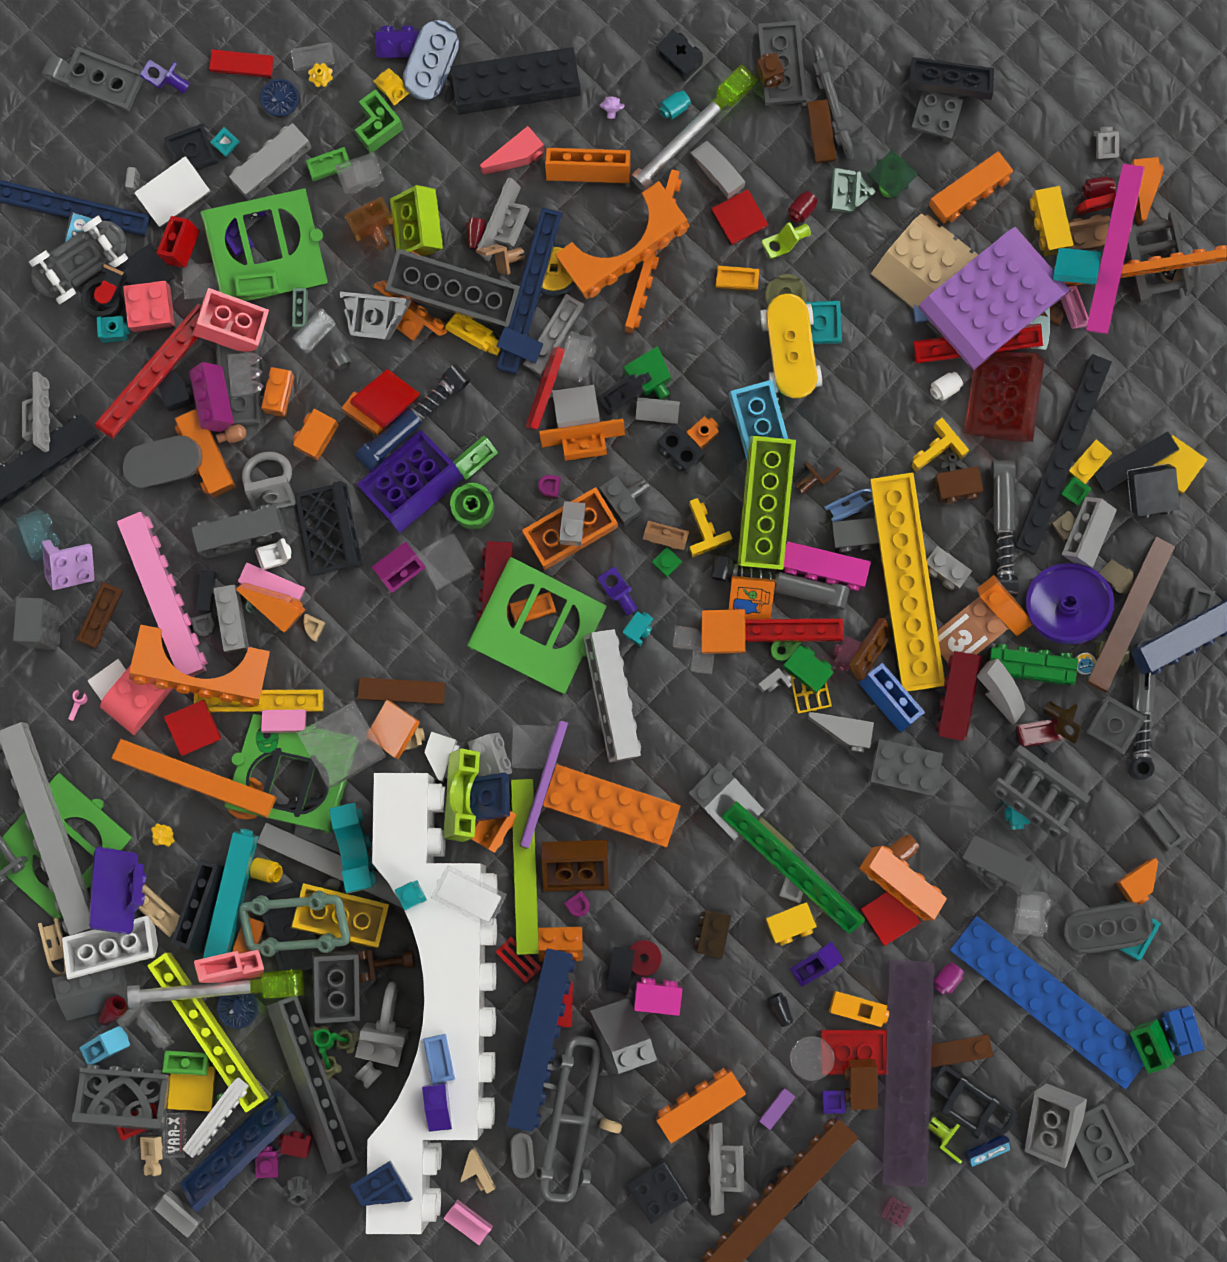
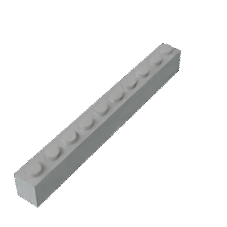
[0,722,91,936]

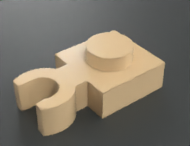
[140,1136,163,1176]

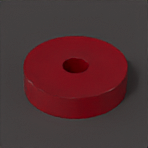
[629,940,662,976]

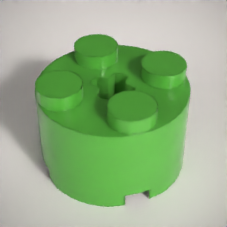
[450,483,494,529]

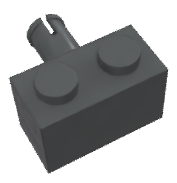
[599,476,650,526]

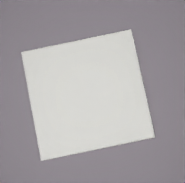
[88,659,126,701]

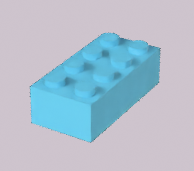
[729,380,795,462]

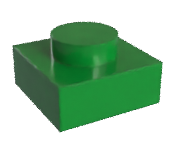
[1061,476,1091,506]
[652,547,682,578]

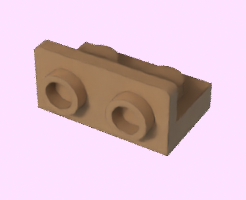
[1069,214,1110,250]

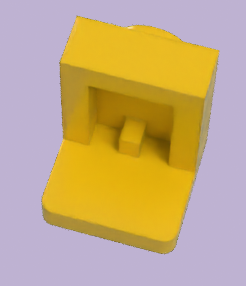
[373,68,409,105]

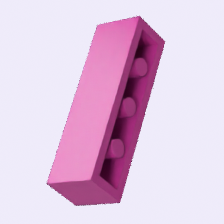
[780,541,871,591]

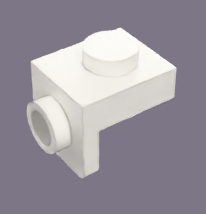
[255,538,291,570]

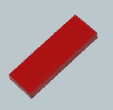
[209,49,274,78]

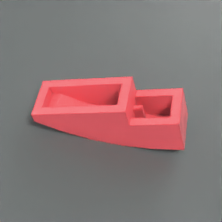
[194,949,264,983]

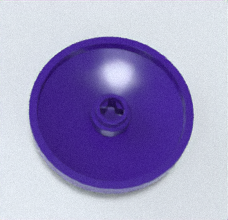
[1026,563,1114,644]

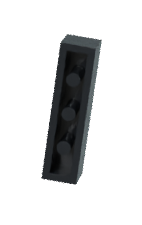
[170,859,224,953]

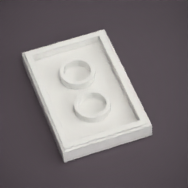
[134,157,211,228]

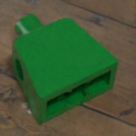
[623,346,671,400]

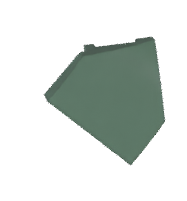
[830,168,876,213]

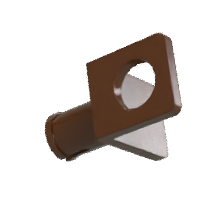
[794,462,843,494]

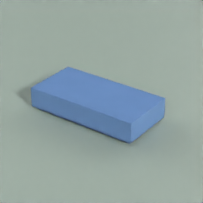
[423,1034,455,1084]

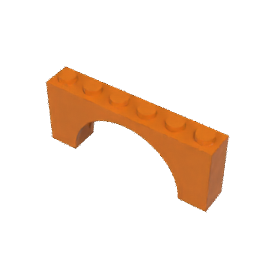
[555,181,690,300]
[129,625,270,707]

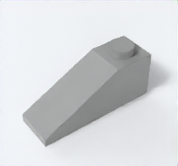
[807,712,874,753]

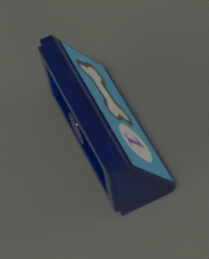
[965,1135,1011,1167]

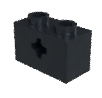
[656,29,703,82]

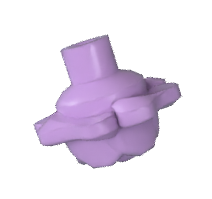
[599,97,625,119]

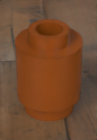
[888,834,920,861]

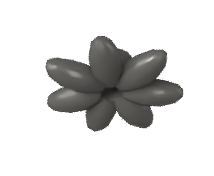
[938,448,965,471]

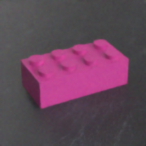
[634,977,682,1016]

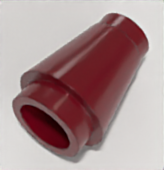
[466,218,486,250]
[99,996,127,1025]

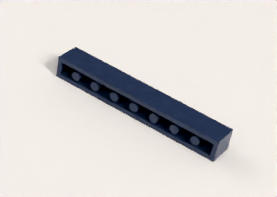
[507,948,576,1132]

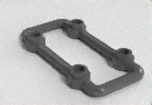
[813,45,854,160]

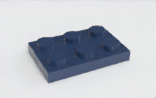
[446,772,510,822]

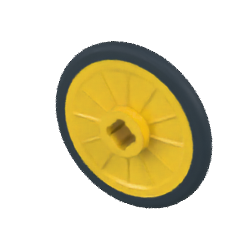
[541,243,576,296]

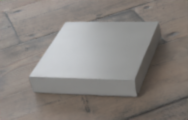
[552,385,600,428]

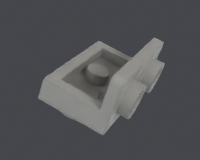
[468,733,512,777]

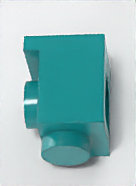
[97,316,130,343]
[623,611,654,647]
[1002,800,1030,830]
[395,880,427,911]

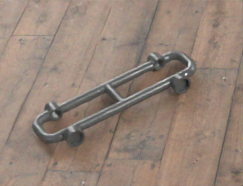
[535,1036,608,1203]

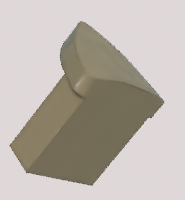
[1099,559,1134,594]

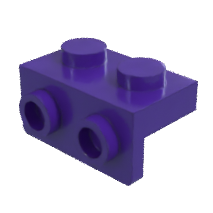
[376,25,419,57]

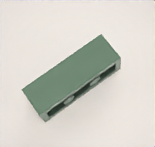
[292,288,308,330]

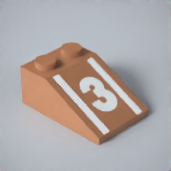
[937,596,1008,664]

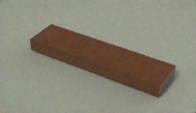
[358,677,446,705]

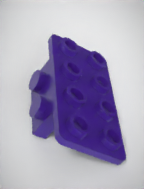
[89,847,146,935]

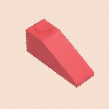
[480,126,545,175]

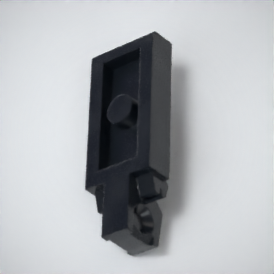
[598,372,652,415]

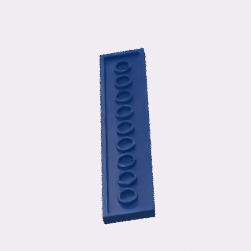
[949,916,1144,1089]

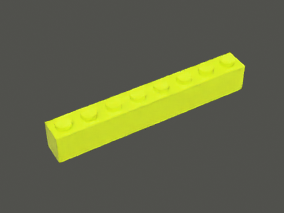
[147,953,268,1113]

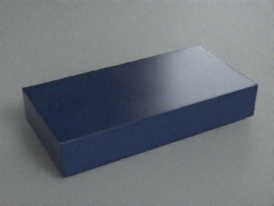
[496,327,544,364]

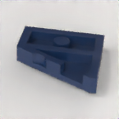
[350,1160,413,1206]

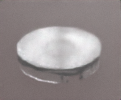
[790,1036,835,1081]

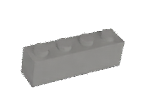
[229,123,312,201]

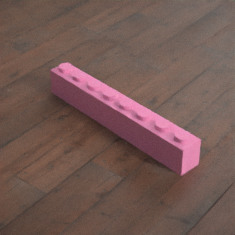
[117,512,208,677]

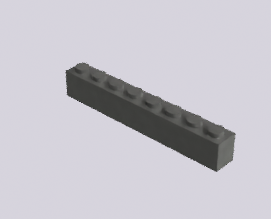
[267,995,358,1174]

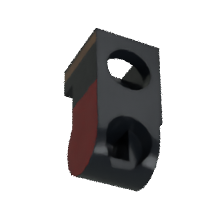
[94,263,128,308]

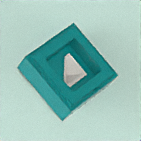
[210,127,240,157]

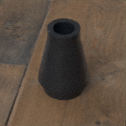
[766,992,793,1027]

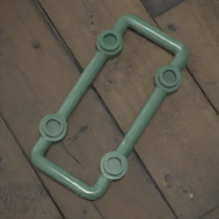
[239,891,350,957]

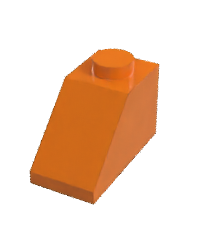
[1115,858,1158,904]

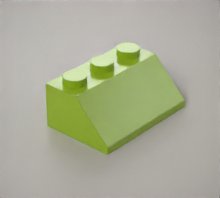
[390,185,443,256]

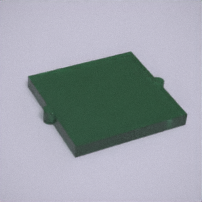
[868,149,918,199]

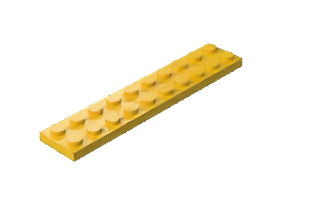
[870,473,945,692]

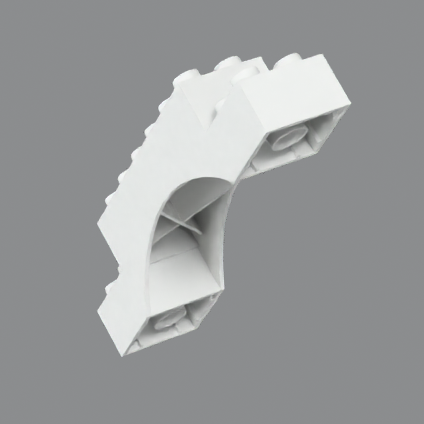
[366,773,497,1234]

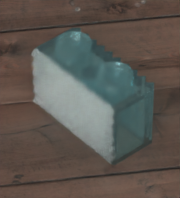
[16,509,60,561]

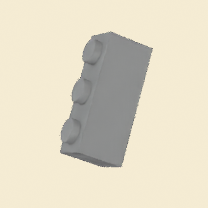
[1062,497,1116,568]
[214,585,249,654]

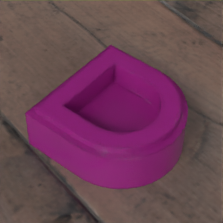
[538,475,561,499]
[564,891,590,917]

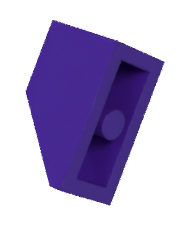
[790,941,844,987]
[422,1082,452,1132]

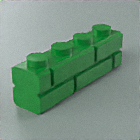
[987,644,1078,686]

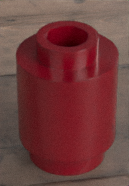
[1082,176,1115,199]
[788,191,818,223]

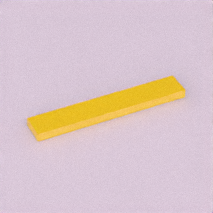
[194,690,324,712]

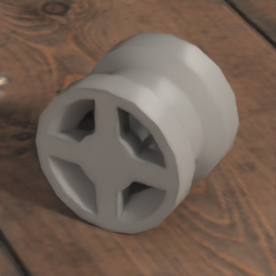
[355,1061,382,1089]

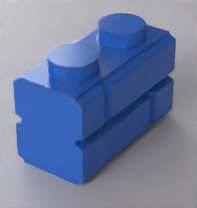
[1161,1005,1205,1056]

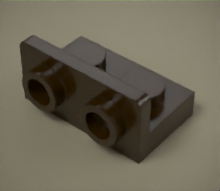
[693,910,731,959]

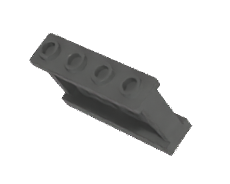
[72,1065,170,1131]

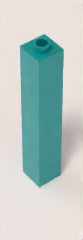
[203,828,259,959]

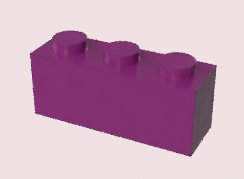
[189,362,234,432]

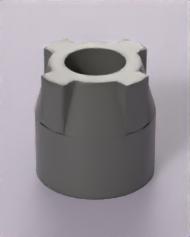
[330,347,353,371]

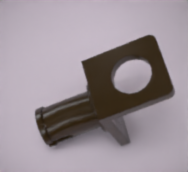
[1043,701,1082,744]

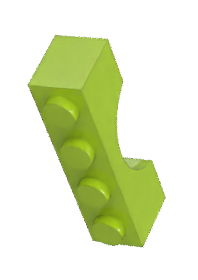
[443,748,480,842]

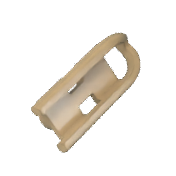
[38,918,66,976]

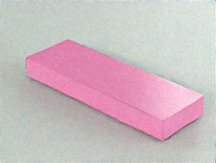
[238,563,306,601]

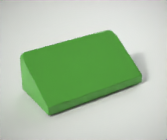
[162,1051,211,1076]

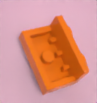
[472,811,517,853]
[538,927,583,962]

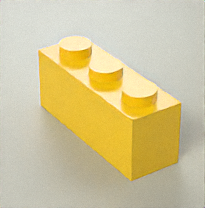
[1030,186,1074,256]

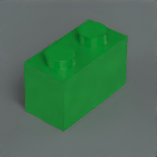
[782,645,834,695]
[1130,1019,1175,1074]

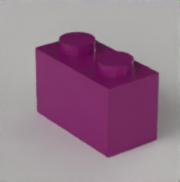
[372,541,426,593]

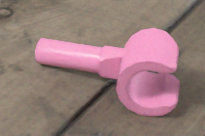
[68,690,87,721]

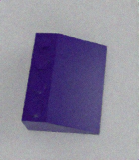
[357,430,464,533]

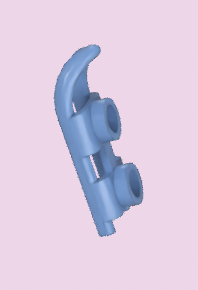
[824,489,873,522]

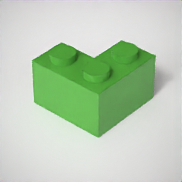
[355,89,404,154]

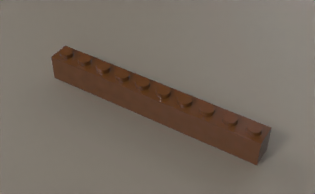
[701,1115,859,1262]

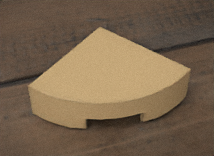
[303,614,325,642]

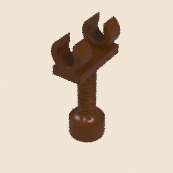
[357,950,415,982]

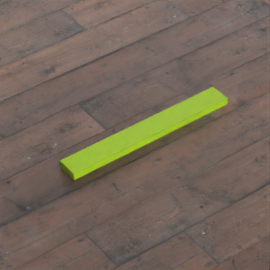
[511,779,539,955]

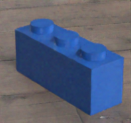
[859,663,925,733]

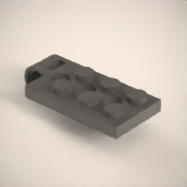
[41,46,144,112]

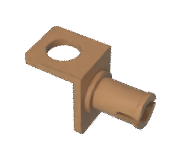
[476,244,524,275]

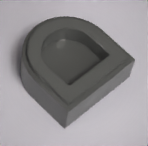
[190,612,216,637]

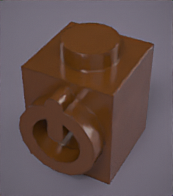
[756,52,785,89]

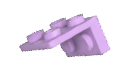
[42,540,94,590]

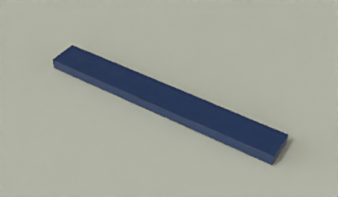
[0,180,151,237]
[496,207,563,375]

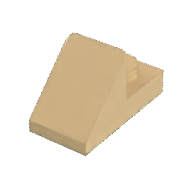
[460,1147,496,1193]

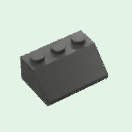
[52,965,128,1021]

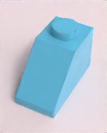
[80,1026,130,1065]

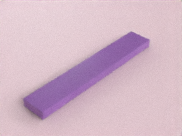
[519,721,568,849]

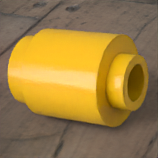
[250,857,283,883]

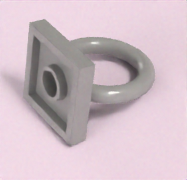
[242,452,296,511]
[359,982,410,1046]

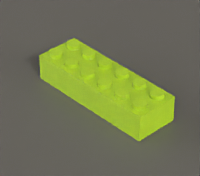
[737,436,796,570]

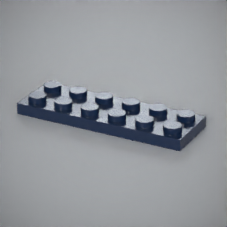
[180,1090,296,1212]

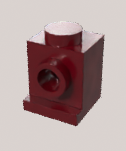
[278,1130,313,1159]

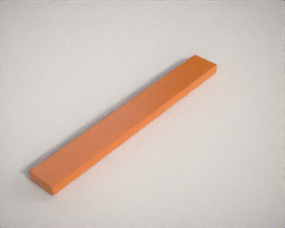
[112,739,277,818]

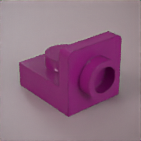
[255,1146,279,1178]

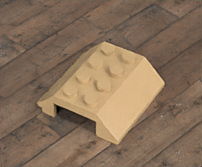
[871,213,978,323]

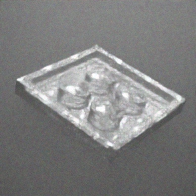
[297,701,386,789]

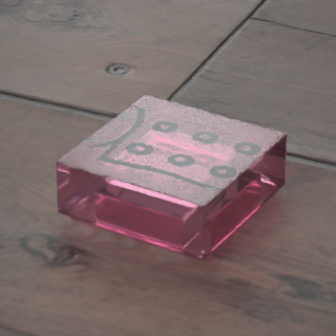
[881,1196,912,1228]

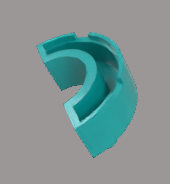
[329,803,377,894]

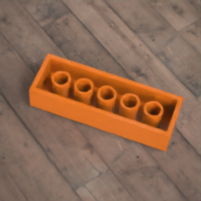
[543,764,681,848]

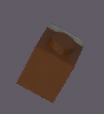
[920,1033,994,1068]

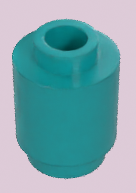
[659,90,691,120]

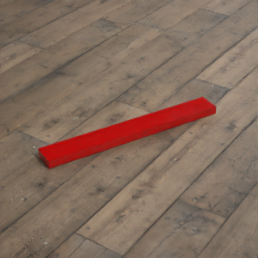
[95,304,201,439]

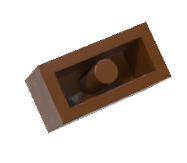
[933,466,984,505]
[845,1059,878,1110]

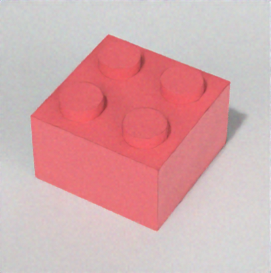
[123,281,175,332]

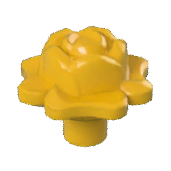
[308,63,333,87]
[151,823,175,847]

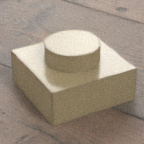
[1051,511,1076,541]

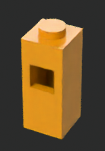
[829,991,889,1027]

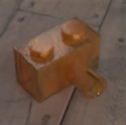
[344,196,394,250]

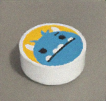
[1075,653,1096,675]

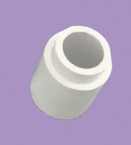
[930,372,963,401]

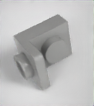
[1094,126,1119,159]
[757,668,792,693]

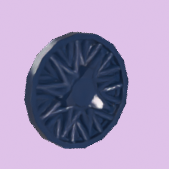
[260,79,299,117]
[217,991,258,1029]

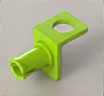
[761,222,811,259]
[926,1116,962,1164]

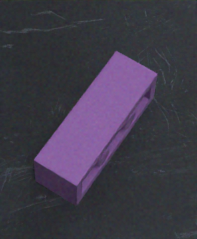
[759,1087,795,1130]

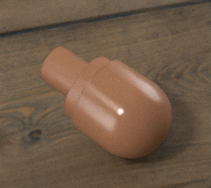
[216,424,246,443]

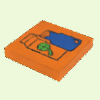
[728,576,775,619]

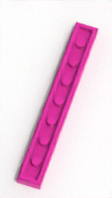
[1086,164,1145,335]

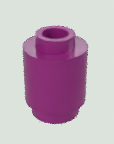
[933,962,965,995]

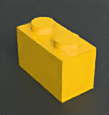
[765,902,817,946]

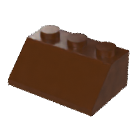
[542,840,609,892]

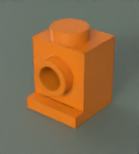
[686,416,719,450]

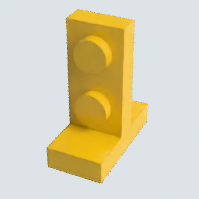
[911,418,969,473]
[689,498,733,558]

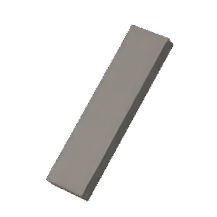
[523,294,584,376]

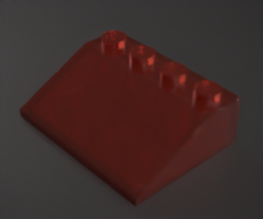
[964,352,1045,442]

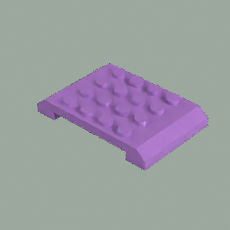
[918,227,1071,371]

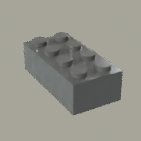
[191,504,288,559]

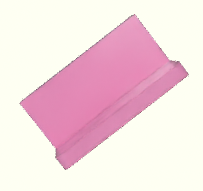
[444,1199,493,1245]

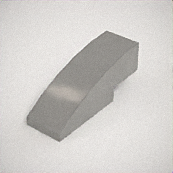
[690,141,745,199]
[976,658,1026,725]

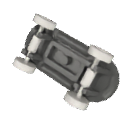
[29,215,128,304]

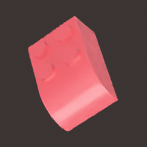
[192,288,269,352]
[100,665,173,735]

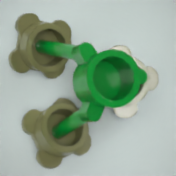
[309,1026,360,1080]

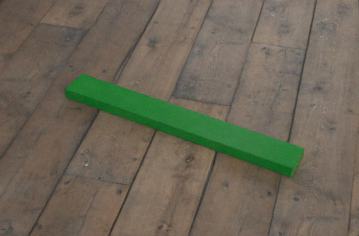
[721,801,865,935]

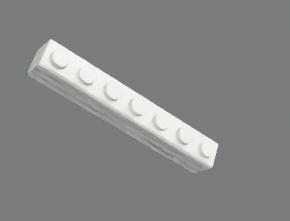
[182,1077,248,1158]

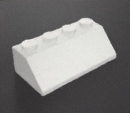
[62,916,158,979]

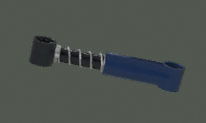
[355,364,471,471]

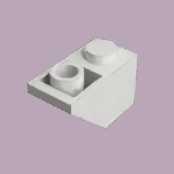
[424,732,460,782]

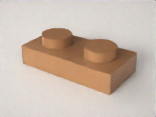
[643,521,689,550]

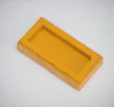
[716,266,759,291]

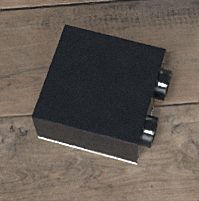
[1127,463,1180,518]

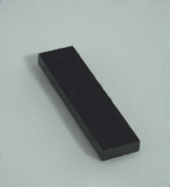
[1094,432,1179,494]

